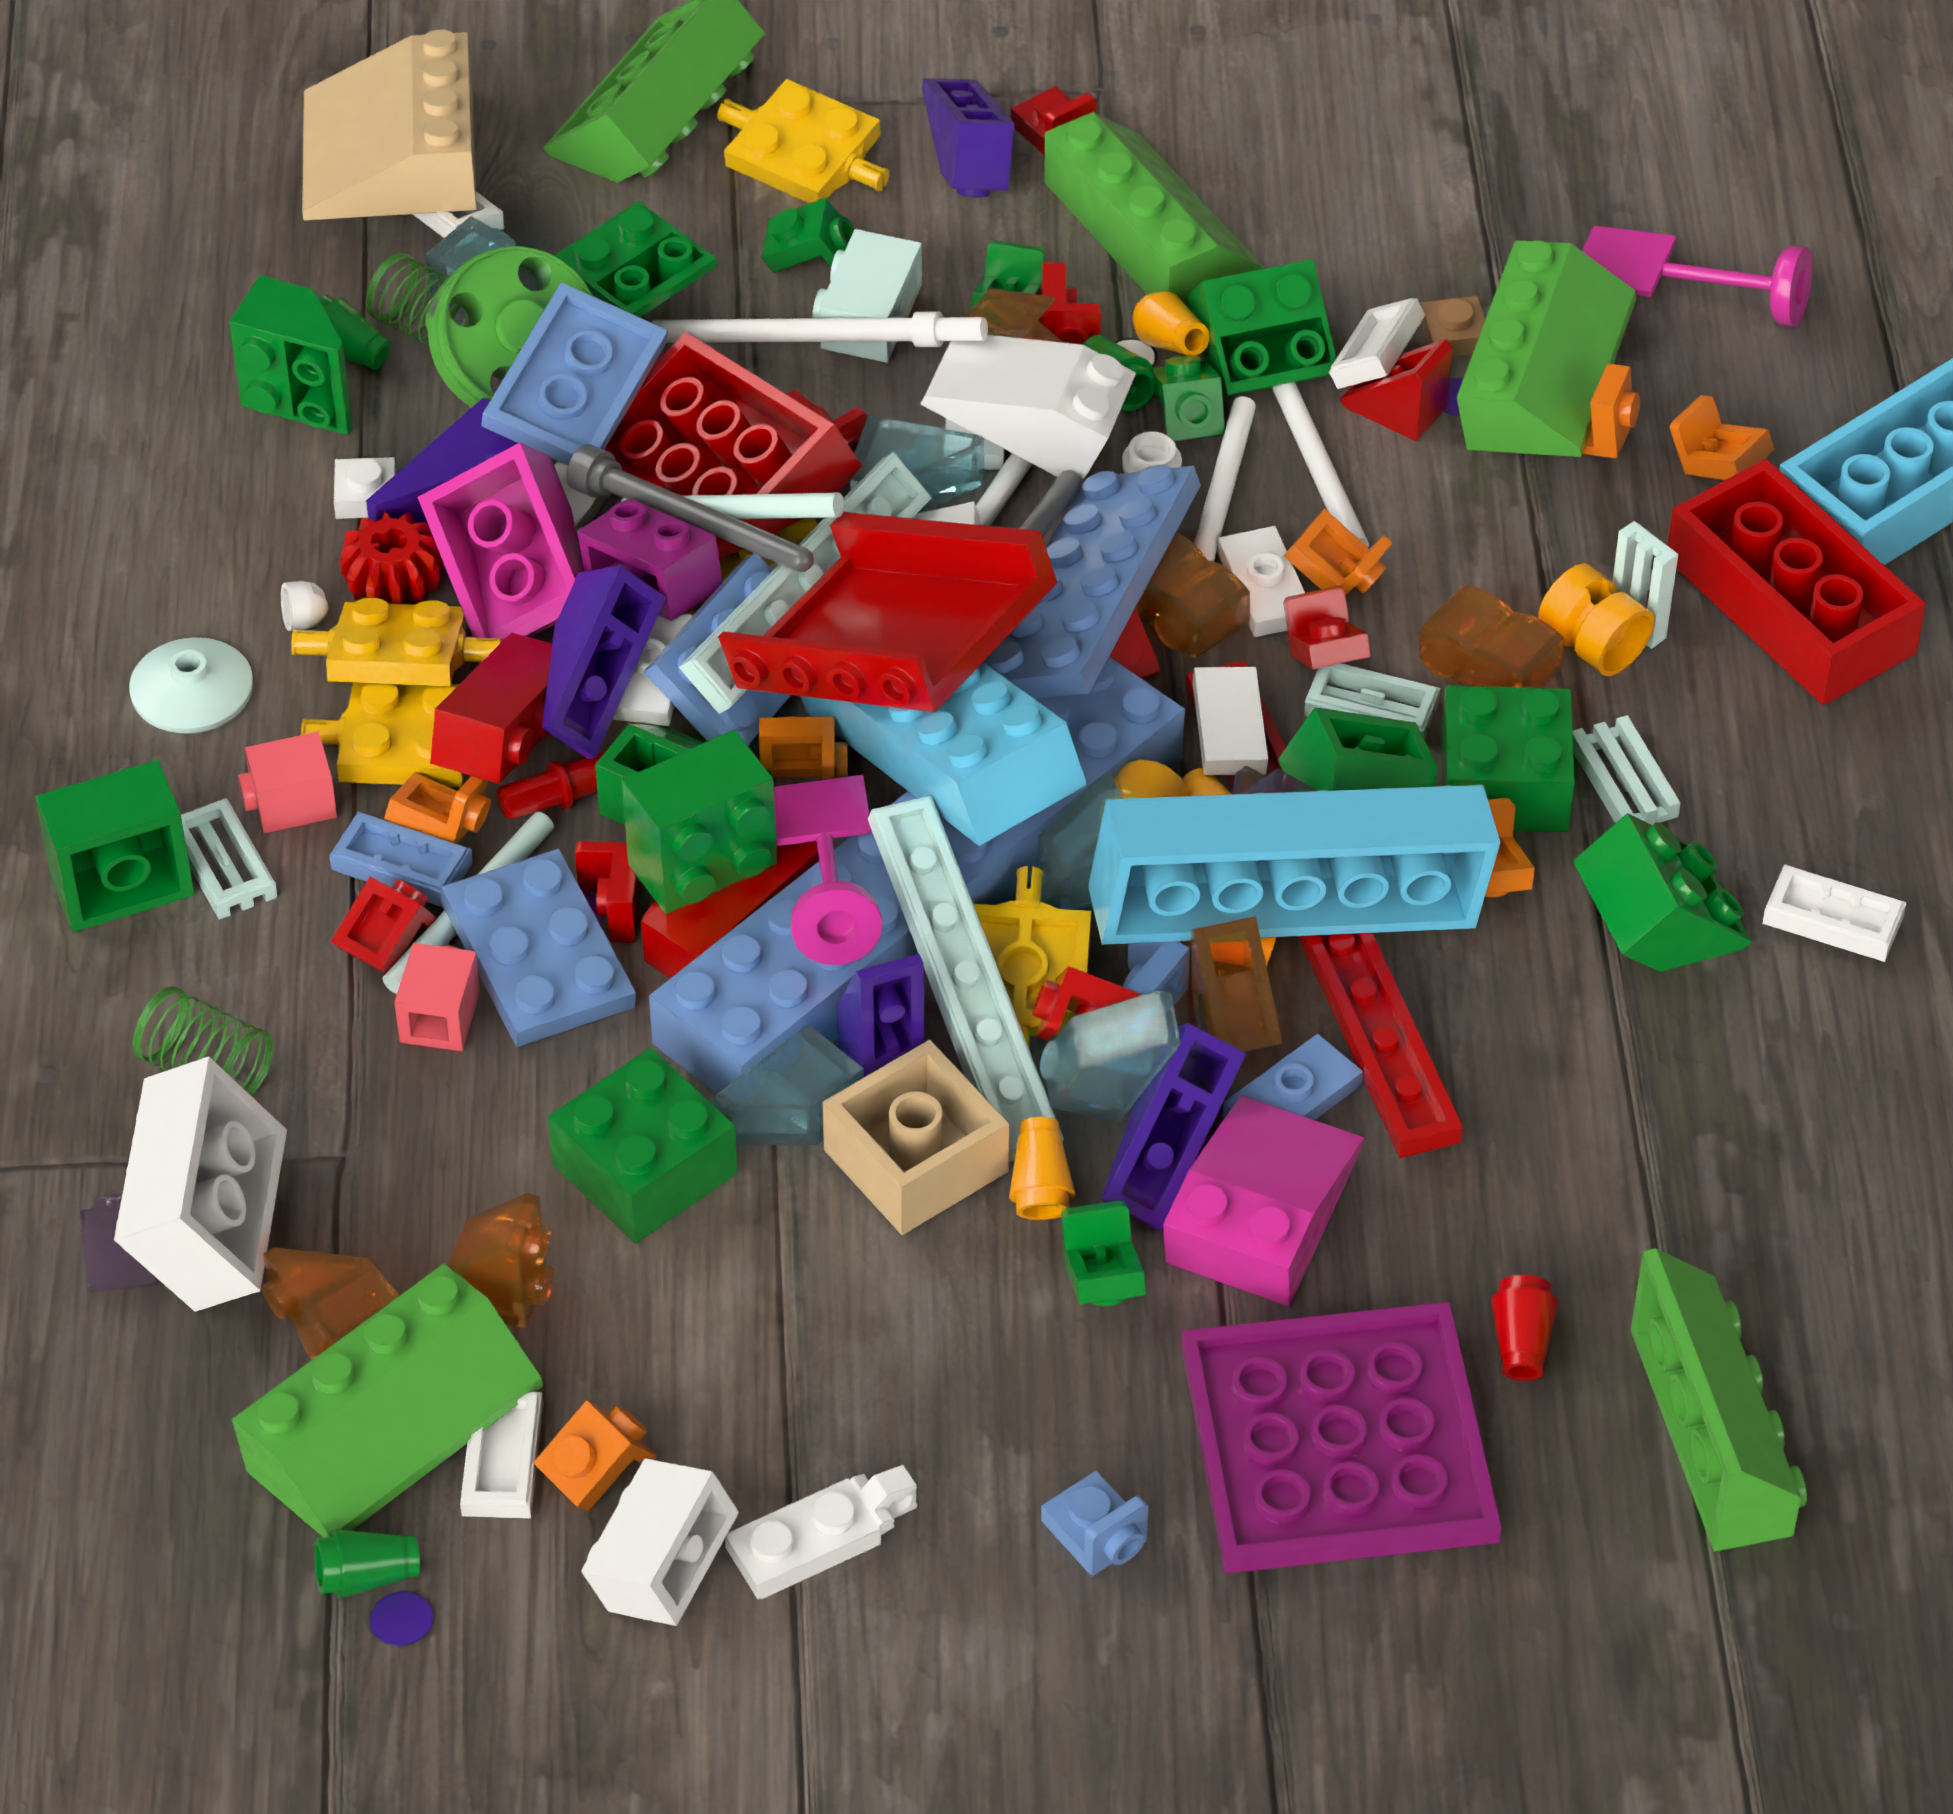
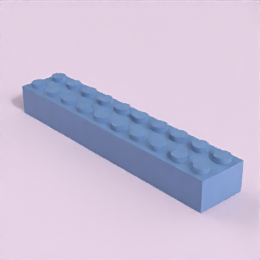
[649,657,1185,1114]

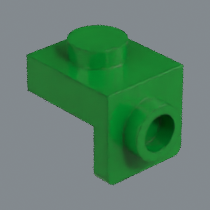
[761,197,855,273]
[971,240,1046,327]
[1153,355,1225,441]
[1061,1200,1146,1306]

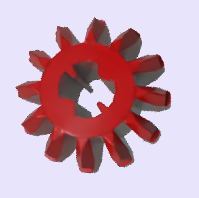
[339,510,444,604]

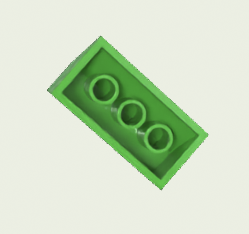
[543,0,765,183]
[1044,112,1264,308]
[1457,240,1636,457]
[1630,1248,1807,1552]
[232,1263,543,1537]

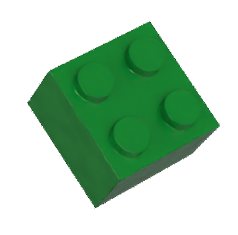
[1441,685,1574,832]
[621,729,777,914]
[35,760,195,933]
[548,1047,738,1244]

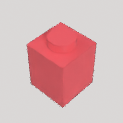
[238,731,337,834]
[394,943,480,1052]

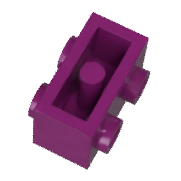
[577,498,723,621]

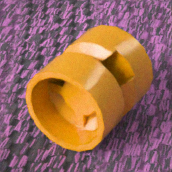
[1538,563,1655,677]

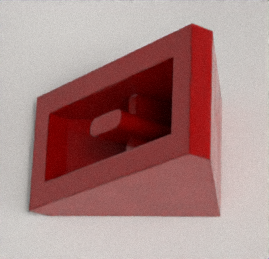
[1339,339,1453,442]

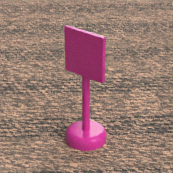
[1582,225,1812,328]
[774,775,882,965]

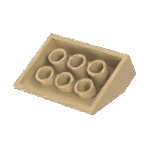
[302,30,476,220]

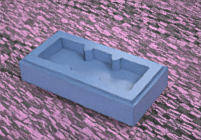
[329,811,473,908]
[1223,1033,1363,1120]

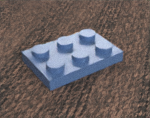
[481,282,668,465]
[644,553,791,746]
[441,849,636,1048]

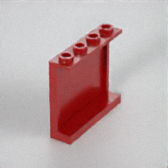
[718,512,1057,712]

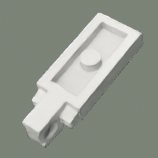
[725,1465,917,1599]

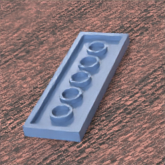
[983,465,1201,699]

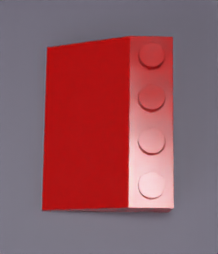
[605,331,863,560]

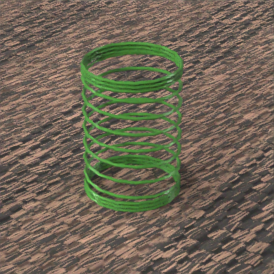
[366,253,468,346]
[133,986,274,1096]

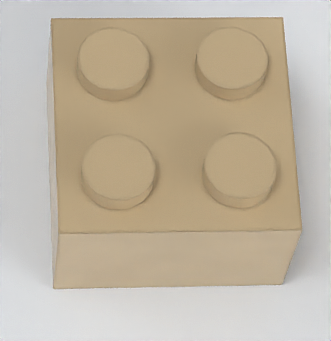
[822,1040,1009,1235]

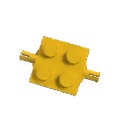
[717,79,890,203]
[291,598,503,686]
[301,682,465,787]
[973,866,1091,1048]

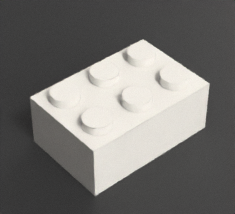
[114,1056,287,1312]

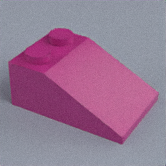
[418,443,583,640]
[1163,1095,1364,1307]

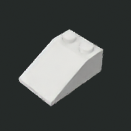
[921,335,1136,484]

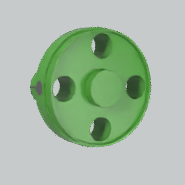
[425,246,592,408]

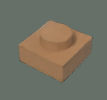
[1421,296,1485,357]

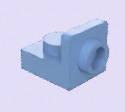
[1123,941,1190,1038]
[1041,1471,1148,1577]

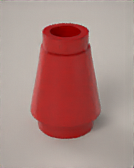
[1491,1275,1559,1381]

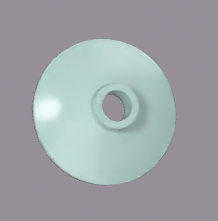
[129,637,253,734]

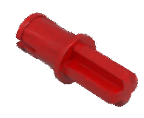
[496,749,608,819]

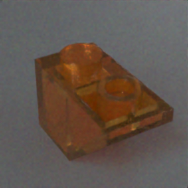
[447,1193,554,1329]
[262,1247,399,1360]

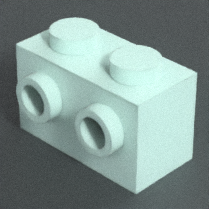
[813,229,922,363]

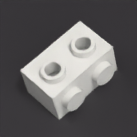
[581,1458,739,1626]

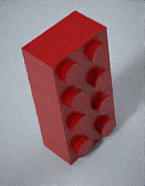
[1667,458,1926,706]

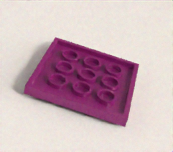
[1181,1302,1501,1574]

